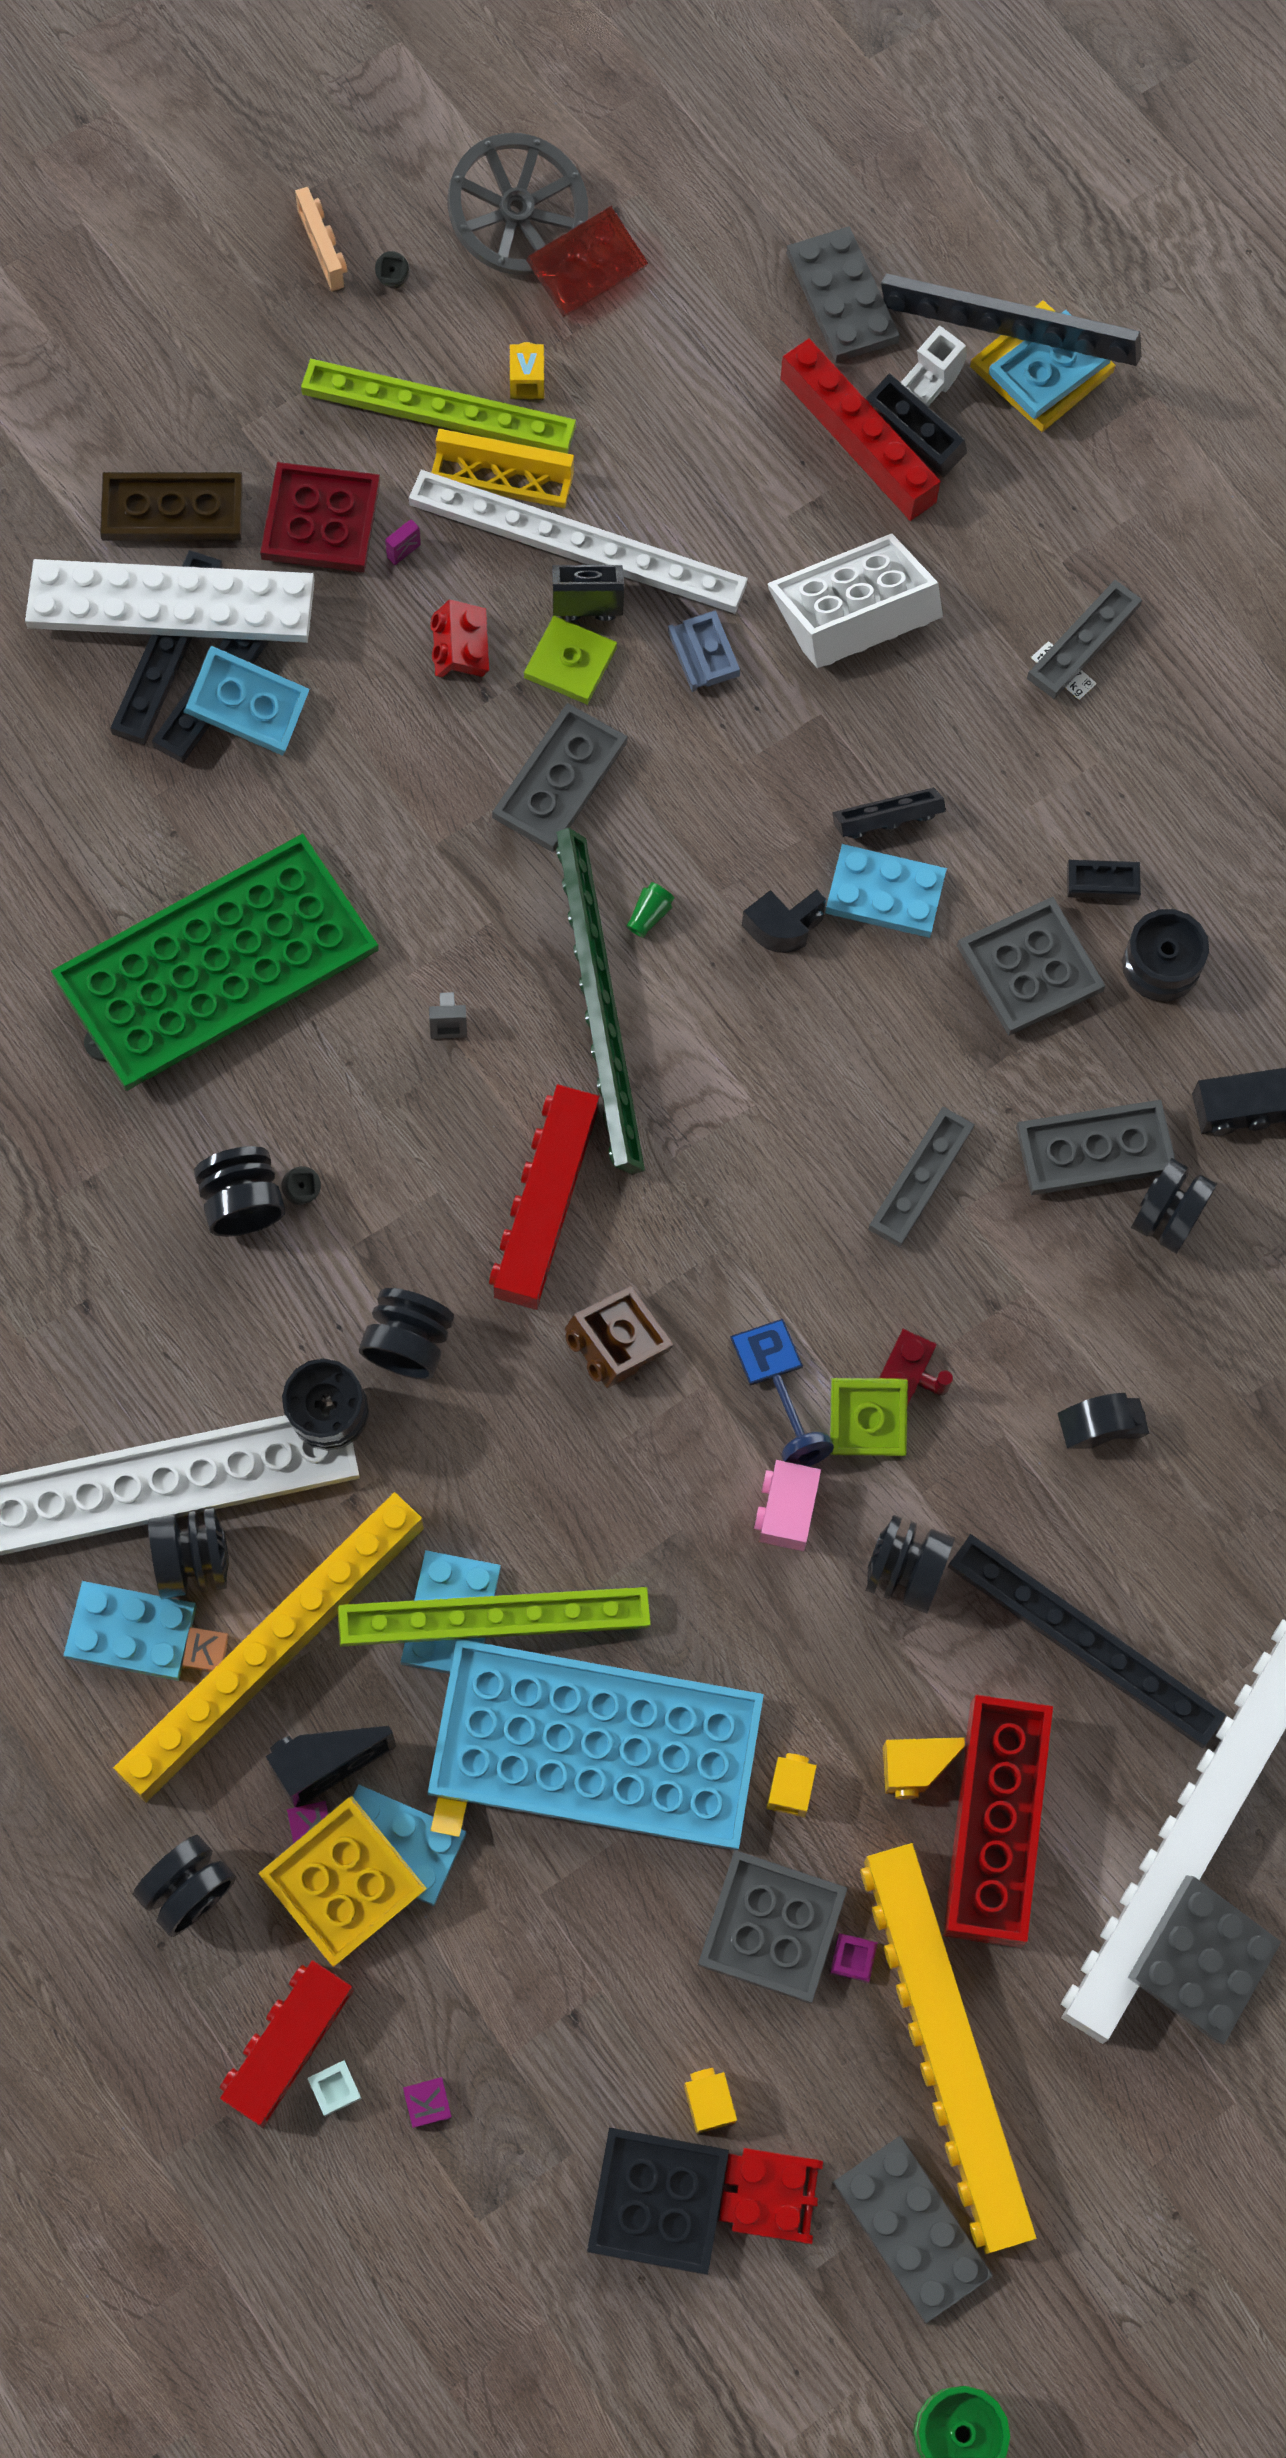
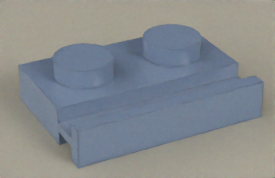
[668,610,740,692]

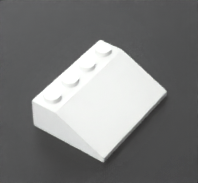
[768,533,943,669]

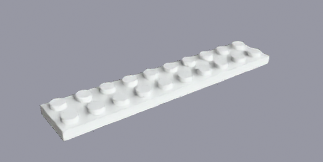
[0,1405,360,1555]

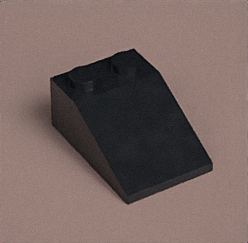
[266,1726,396,1807]

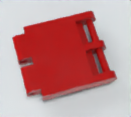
[718,2148,823,2244]

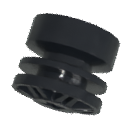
[194,1146,285,1237]
[359,1288,454,1379]
[282,1358,369,1451]
[148,1508,230,1600]
[865,1515,955,1614]

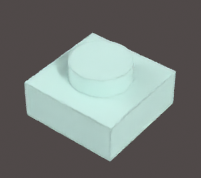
[308,2060,362,2117]

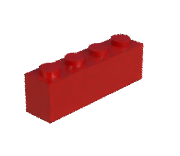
[219,1960,354,2128]

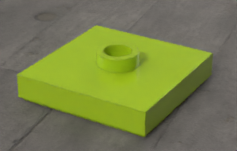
[524,616,617,705]
[830,1378,908,1456]

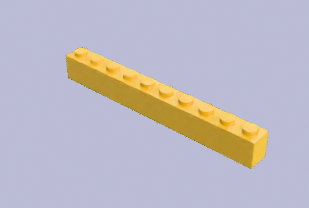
[113,1492,424,1803]
[860,1843,1037,2255]

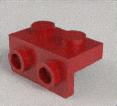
[430,599,489,678]

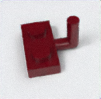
[879,1328,953,1407]

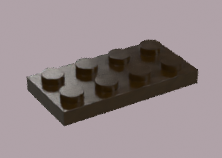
[100,472,243,541]

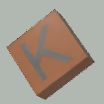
[182,1627,229,1672]

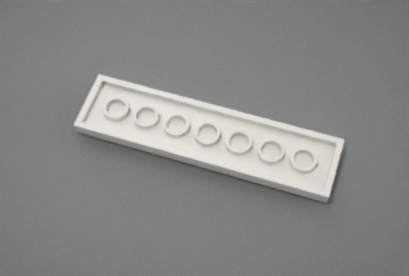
[25,559,315,643]

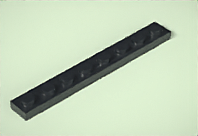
[881,273,1142,366]
[948,1534,1226,1749]

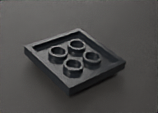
[587,2127,729,2275]

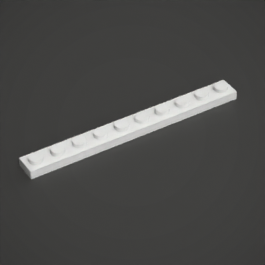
[409,470,748,614]

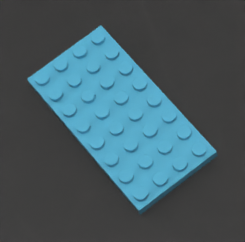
[428,1639,764,1851]

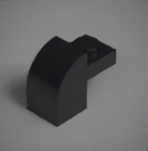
[742,889,826,953]
[1057,1392,1150,1449]

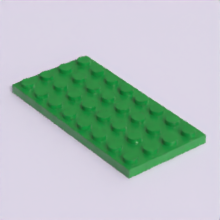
[51,833,379,1091]

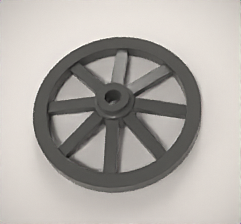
[447,133,588,275]

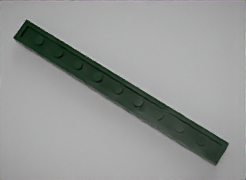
[556,827,645,1175]

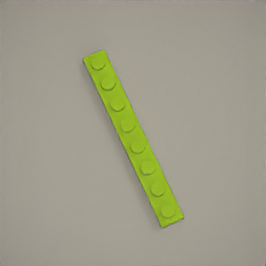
[301,358,576,454]
[338,1587,651,1647]

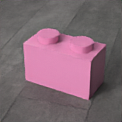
[754,1460,821,1551]

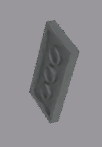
[786,226,900,363]
[492,703,628,852]
[1016,1100,1175,1195]
[833,2136,993,2324]

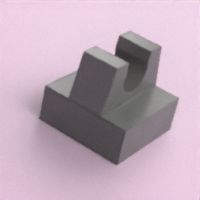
[429,992,467,1039]

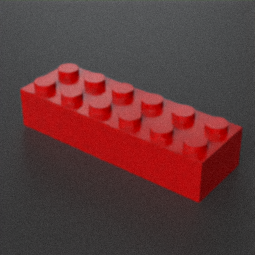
[943,1694,1053,1948]

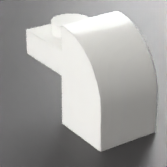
[901,325,966,407]

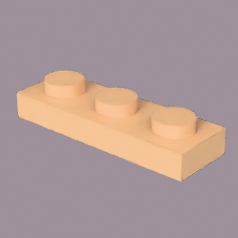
[295,187,347,292]

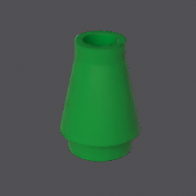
[626,882,675,938]

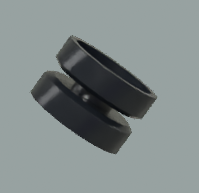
[1122,909,1209,1001]
[1131,1158,1218,1254]
[133,1835,236,1937]

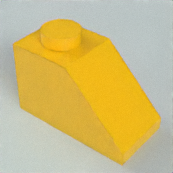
[883,1738,965,1800]

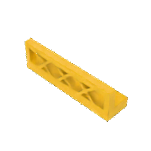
[431,429,574,509]

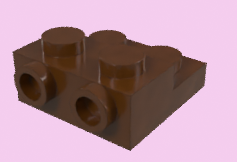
[565,1286,674,1388]

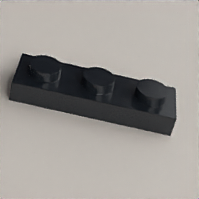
[832,787,946,838]

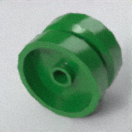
[913,2386,1011,2458]

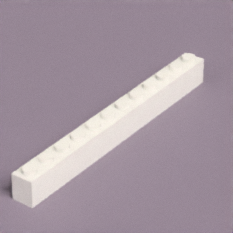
[1061,1619,1286,2044]

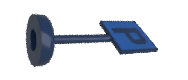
[730,1319,834,1467]

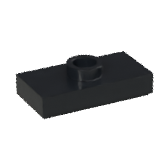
[1067,859,1141,900]

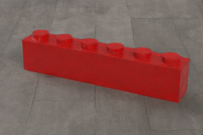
[780,338,941,521]
[489,1084,600,1310]

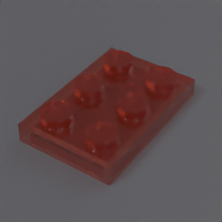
[526,206,648,318]

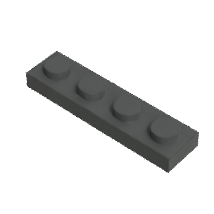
[1027,580,1142,699]
[868,1107,975,1248]

